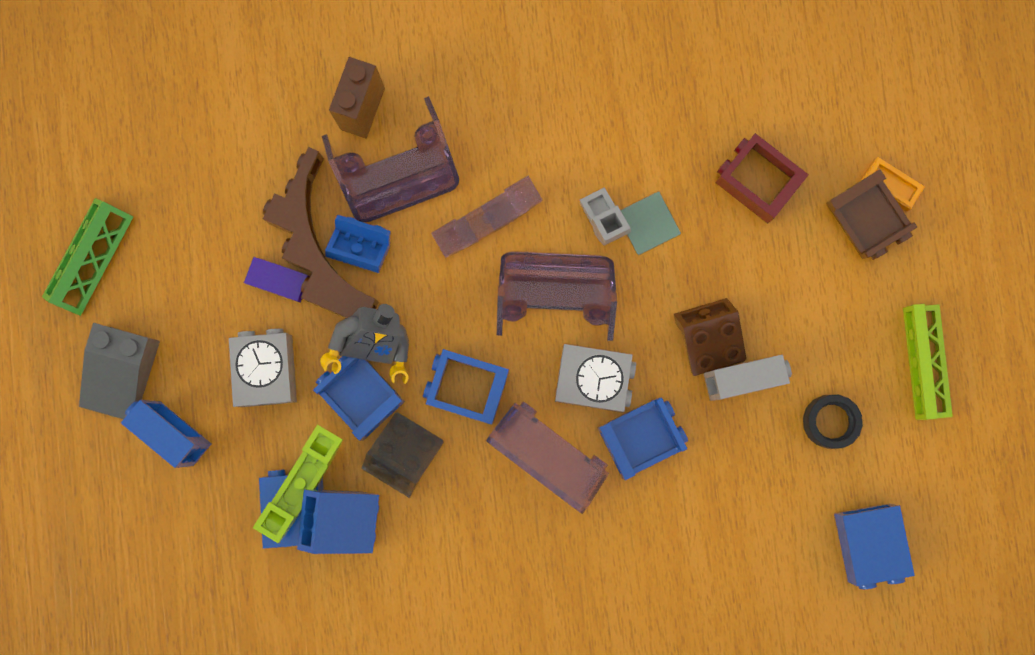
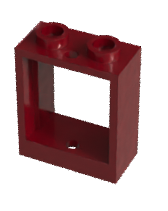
[715,133,809,224]

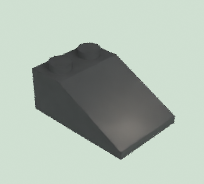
[79,323,160,419]

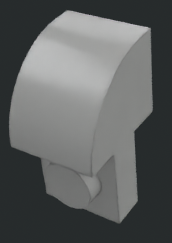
[580,187,631,246]

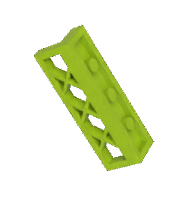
[903,304,953,420]

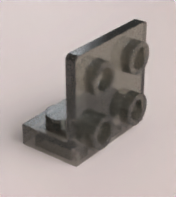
[361,413,444,498]

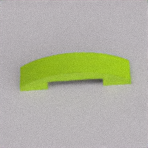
[253,424,343,543]

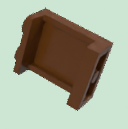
[826,169,917,260]

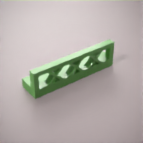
[42,198,133,316]

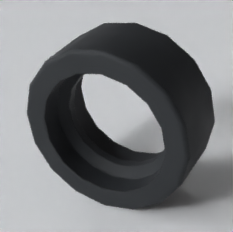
[803,394,863,449]

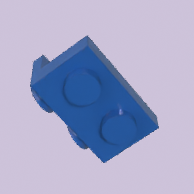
[325,215,391,273]

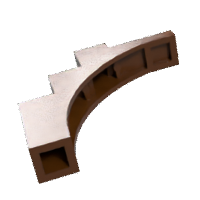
[263,147,379,318]

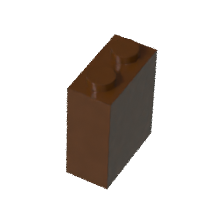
[329,57,385,139]

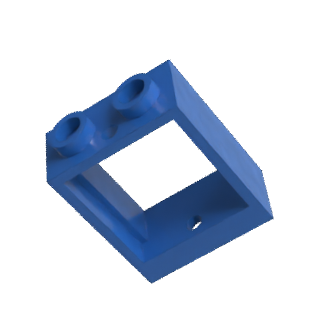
[423,349,509,425]
[121,400,211,468]

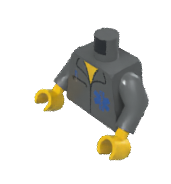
[320,304,409,384]

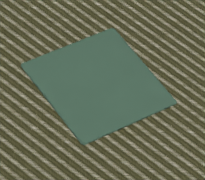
[620,192,681,255]

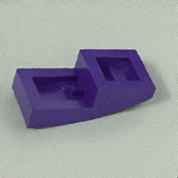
[244,257,310,302]

